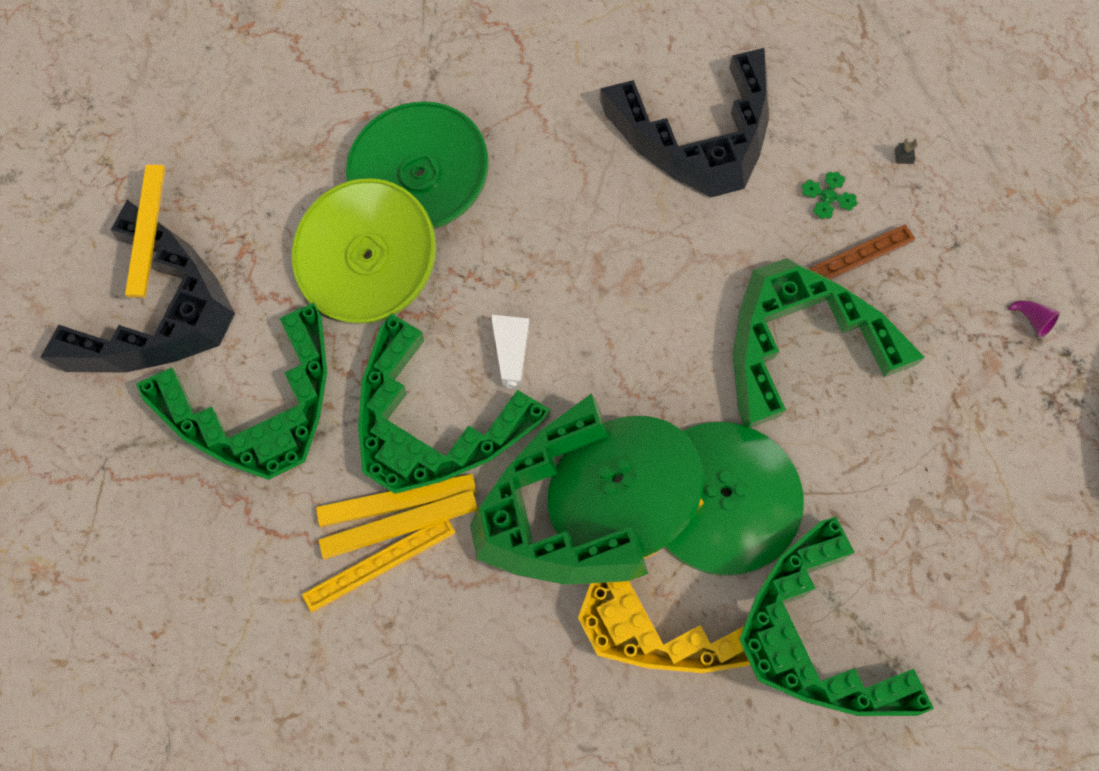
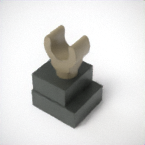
[895,138,918,164]

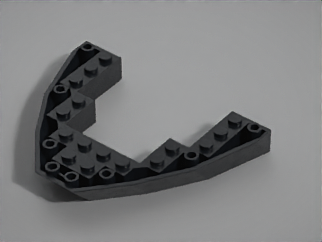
[600,48,769,198]
[40,200,235,373]

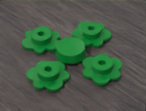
[801,171,858,219]

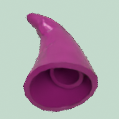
[1008,300,1060,337]

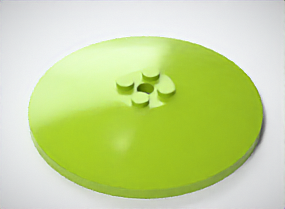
[292,178,436,324]

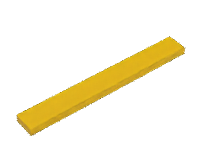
[125,165,166,298]
[316,474,477,528]
[318,490,478,560]
[302,520,456,613]

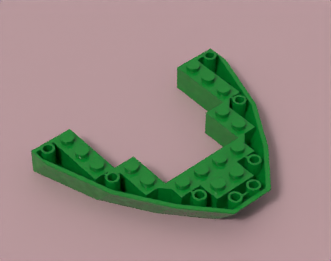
[732,258,925,428]
[136,302,327,480]
[358,313,550,494]
[470,393,648,585]
[739,516,934,716]

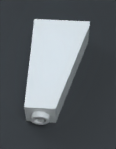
[491,315,530,389]

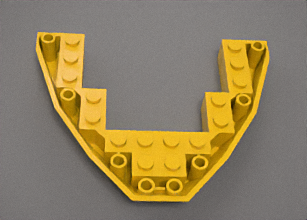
[578,499,750,673]

